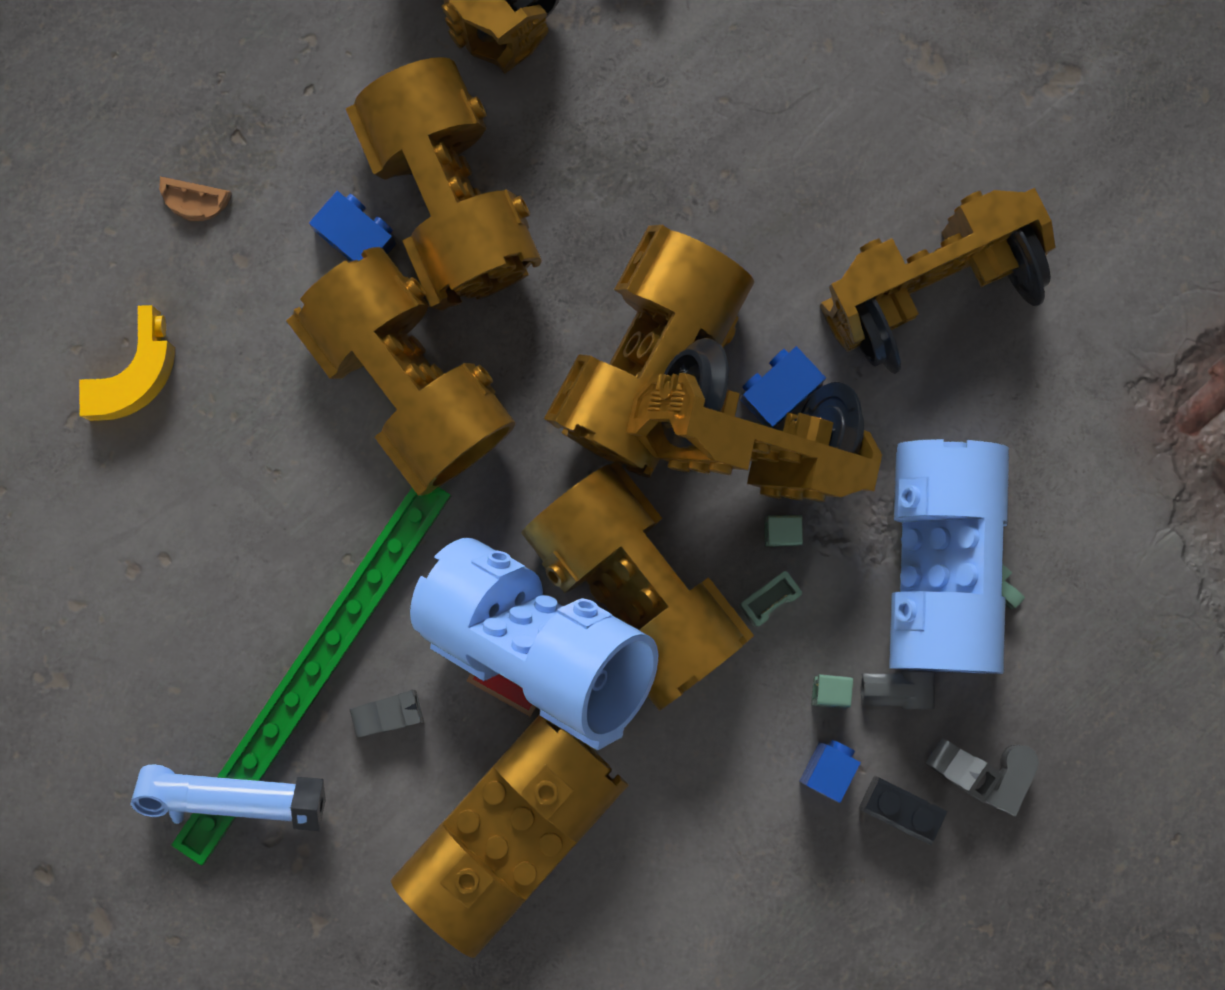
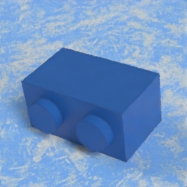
[309,191,396,262]
[741,346,826,428]
[799,740,861,803]

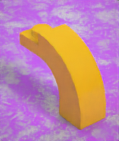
[79,305,175,421]

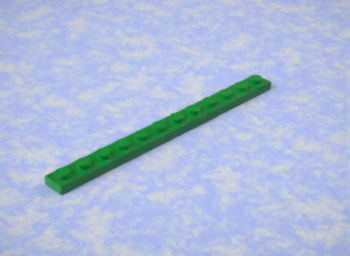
[171,487,452,866]

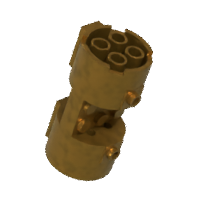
[345,57,542,311]
[544,225,754,478]
[286,247,516,496]
[521,461,754,711]
[391,714,629,958]

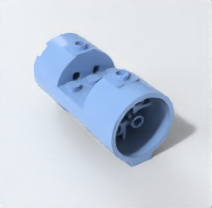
[889,439,1009,674]
[410,538,658,750]

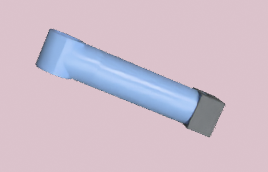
[131,764,326,831]

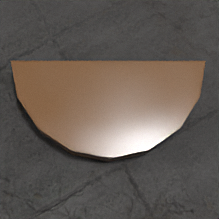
[159,176,232,221]

